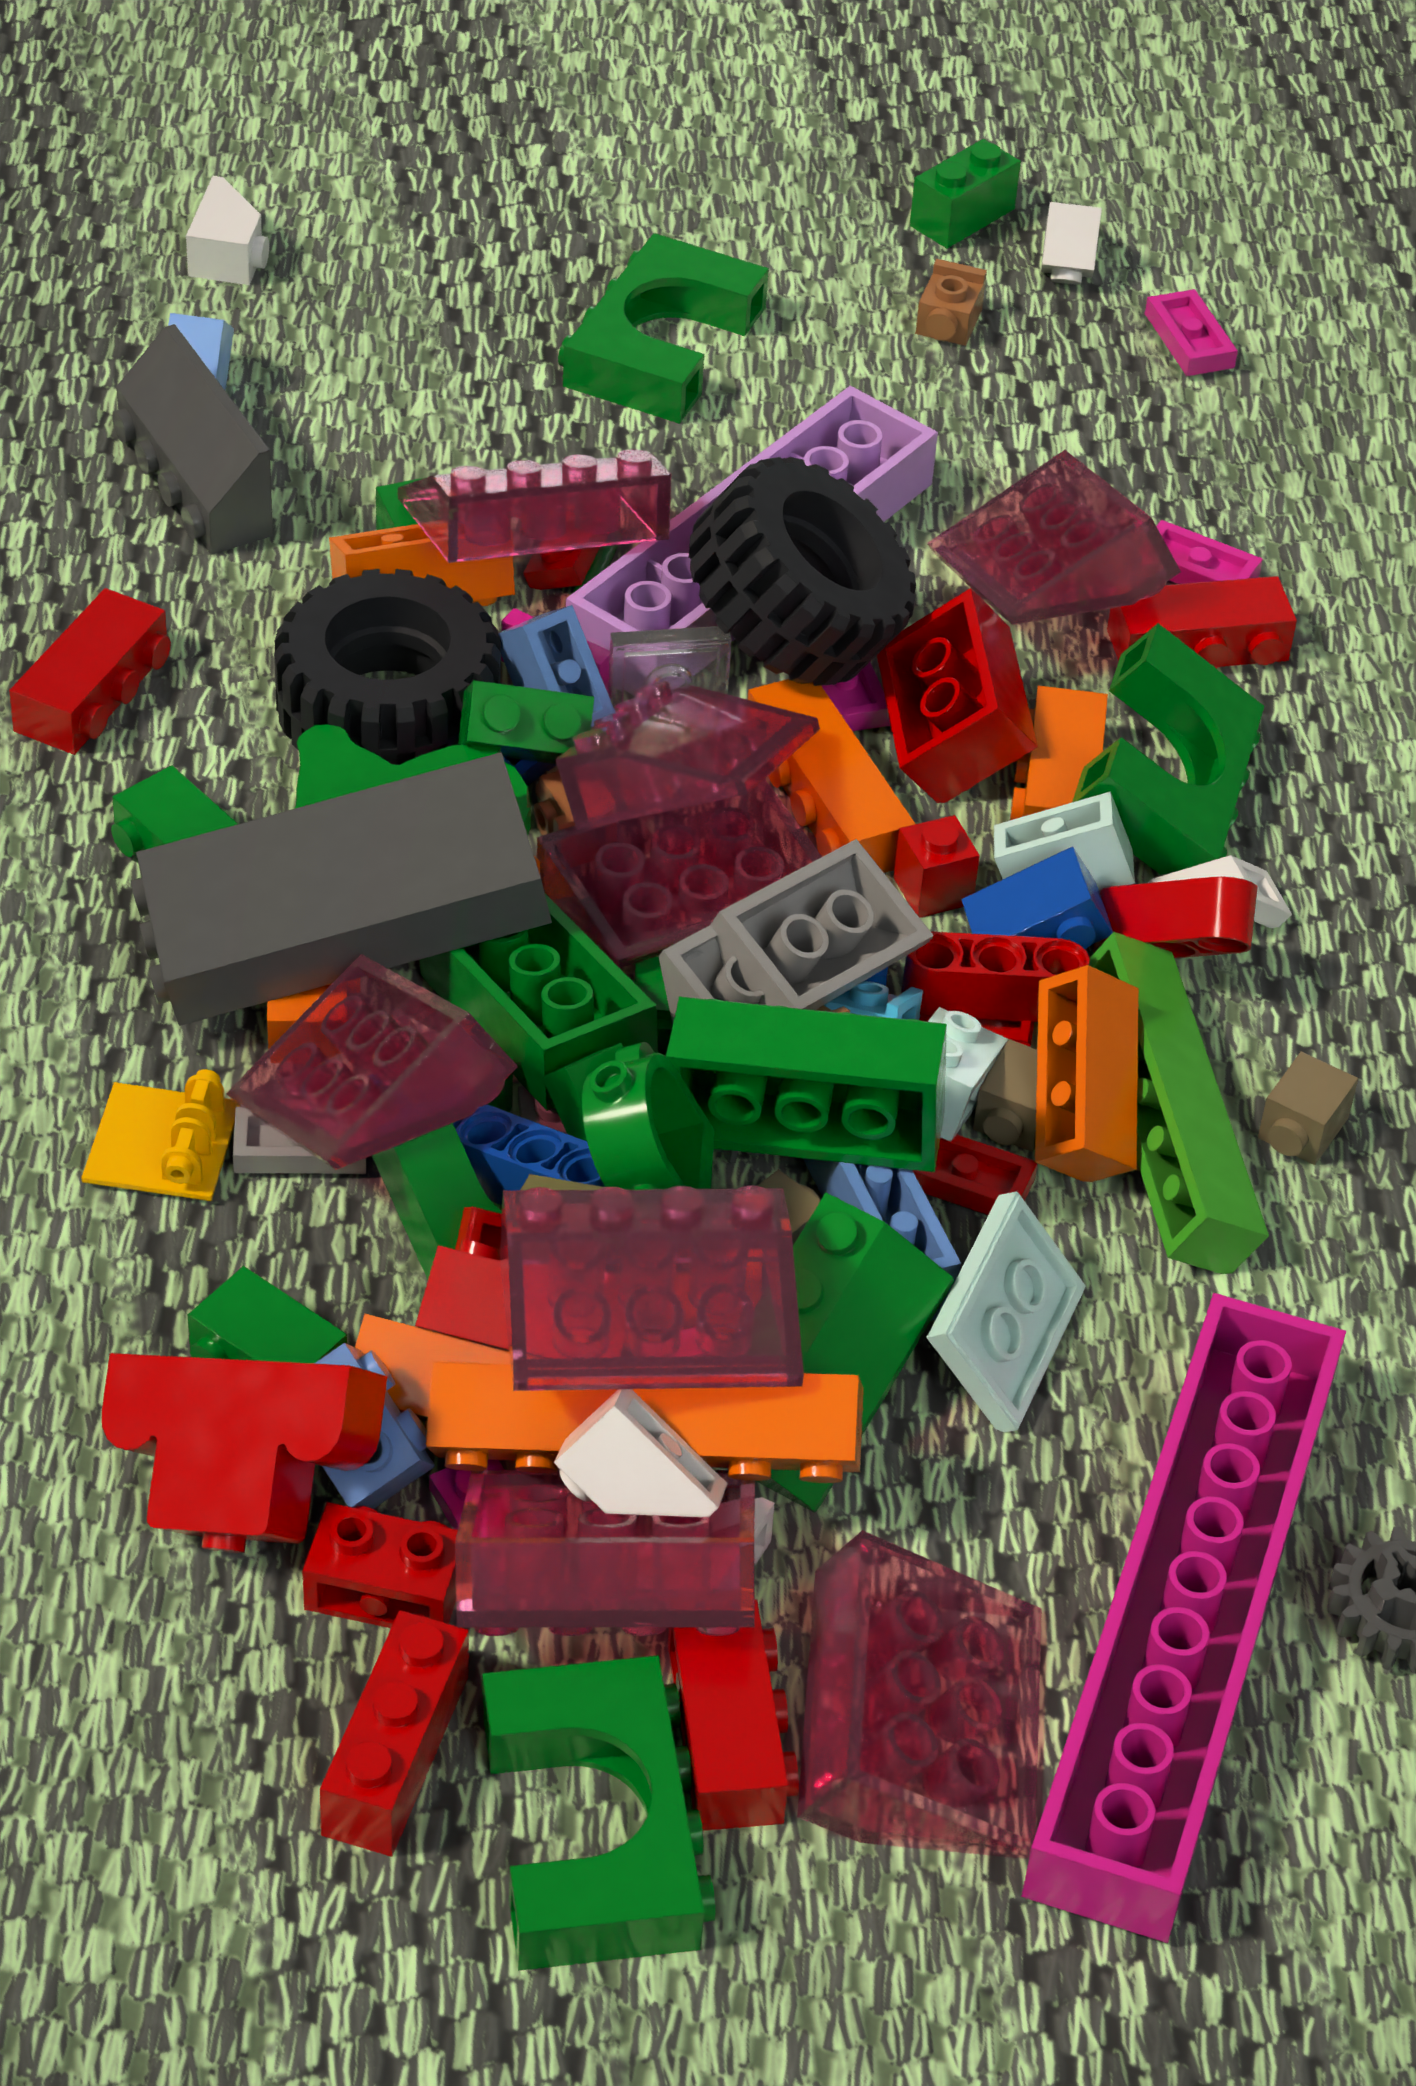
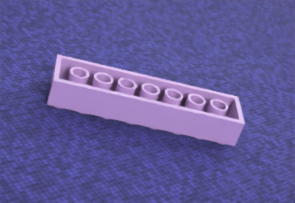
[566,386,938,703]

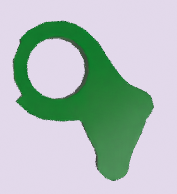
[295,724,531,835]

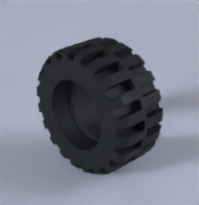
[688,457,916,686]
[274,569,501,765]

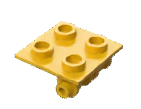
[81,1069,241,1201]

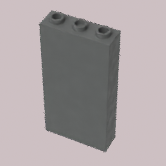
[131,752,552,1026]

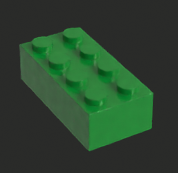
[419,894,658,1111]
[666,996,947,1172]

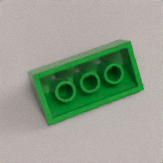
[717,1192,954,1513]

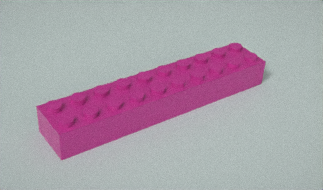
[1021,1293,1346,1943]

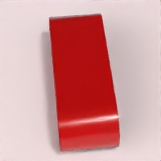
[1092,876,1258,959]
[901,932,1090,1022]

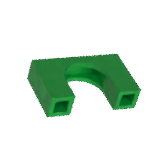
[558,233,769,424]
[1072,623,1264,876]
[372,1043,623,1280]
[482,1655,716,1971]

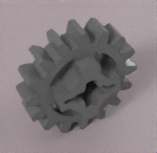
[1327,1527,1416,1674]

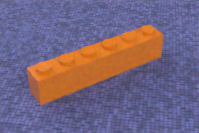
[426,1362,864,1483]

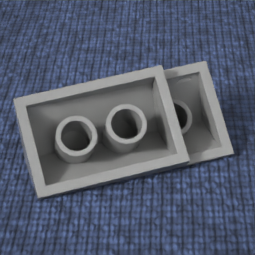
[659,839,934,1025]

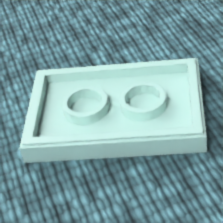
[927,1191,1086,1432]

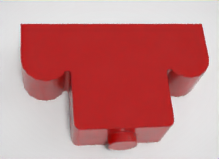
[101,1353,388,1553]

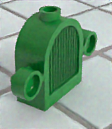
[582,1042,715,1254]

